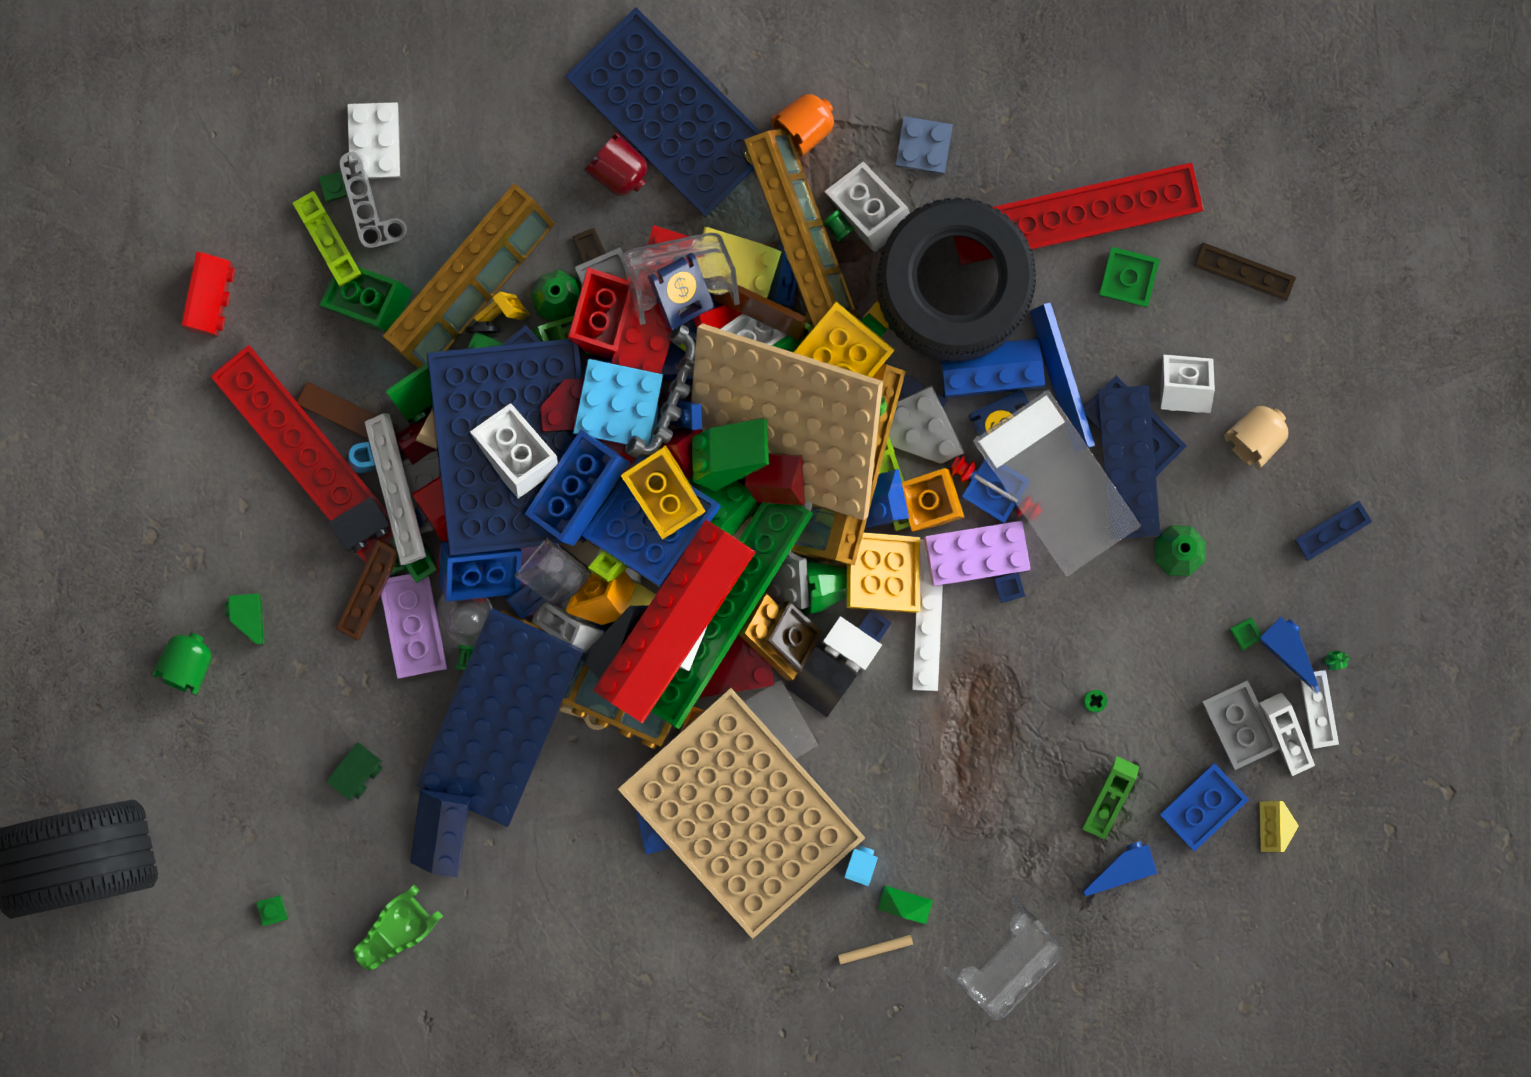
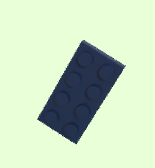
[1084,376,1187,477]

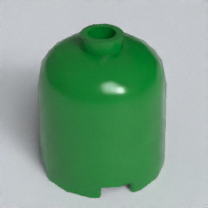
[151,632,212,696]

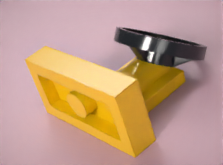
[465,292,530,333]

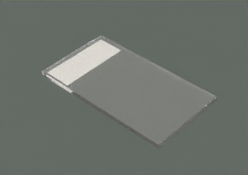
[973,390,1141,577]

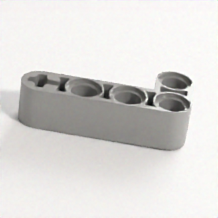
[340,151,407,248]

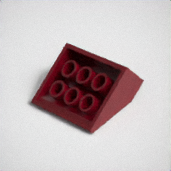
[699,634,774,698]

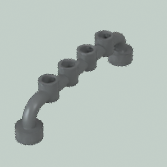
[625,324,696,458]

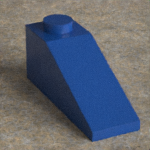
[1260,617,1320,694]
[1082,841,1157,896]

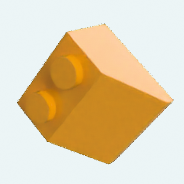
[902,468,965,532]
[566,571,636,625]

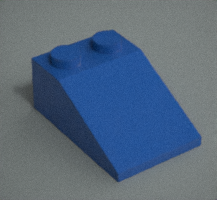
[439,542,522,602]

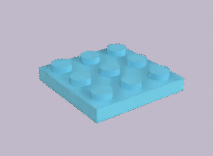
[573,359,663,446]

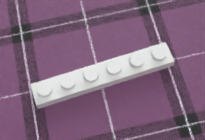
[365,413,426,565]
[912,540,943,691]

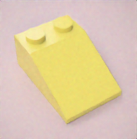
[696,227,782,298]

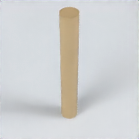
[838,935,913,965]

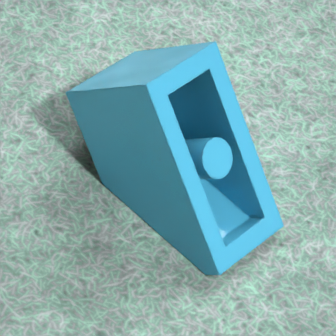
[843,846,878,886]

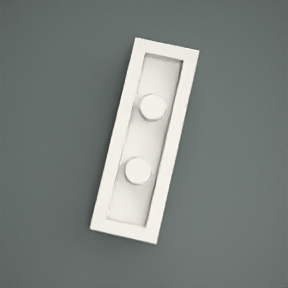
[1301,670,1339,749]

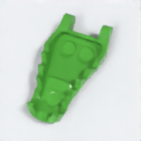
[353,885,443,971]

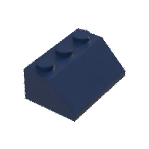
[410,789,470,878]

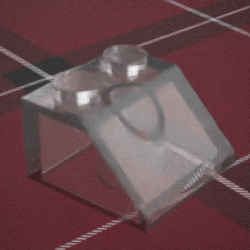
[515,537,591,606]

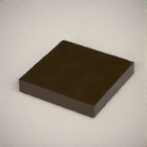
[763,601,822,672]

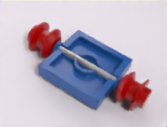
[950,455,1042,524]

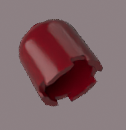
[584,133,648,196]

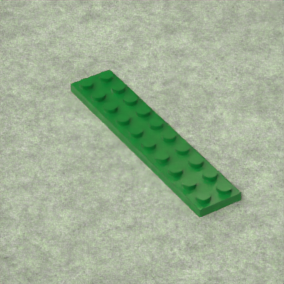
[651,502,813,729]

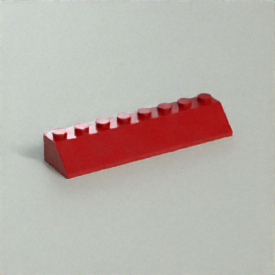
[593,520,756,723]

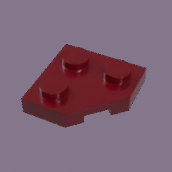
[539,379,584,432]

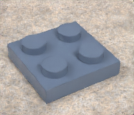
[895,116,953,175]

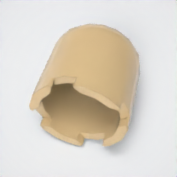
[1224,406,1289,470]

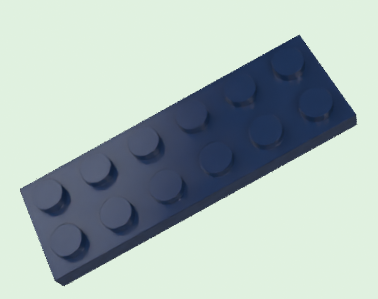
[1098,385,1161,539]

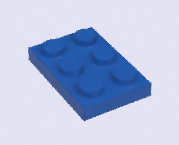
[1159,763,1249,852]

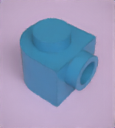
[347,442,376,473]

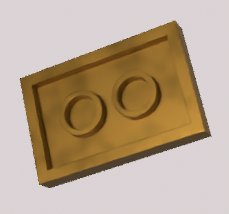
[739,594,797,681]

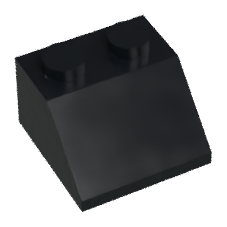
[328,497,391,553]
[787,647,857,717]

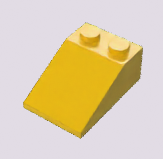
[621,446,706,539]

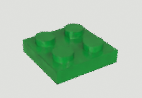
[1099,247,1160,308]

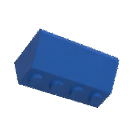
[940,339,1045,398]
[525,430,630,546]

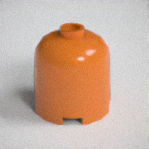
[771,94,834,157]

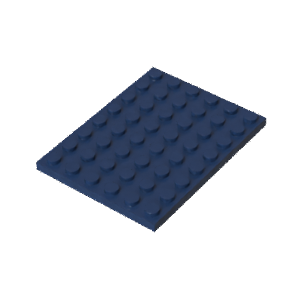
[426,339,597,556]

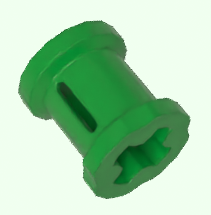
[823,209,855,242]
[455,644,474,671]
[1083,690,1107,713]

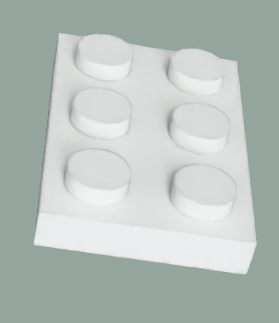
[348,102,400,179]

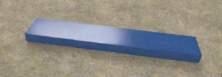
[1030,303,1095,453]

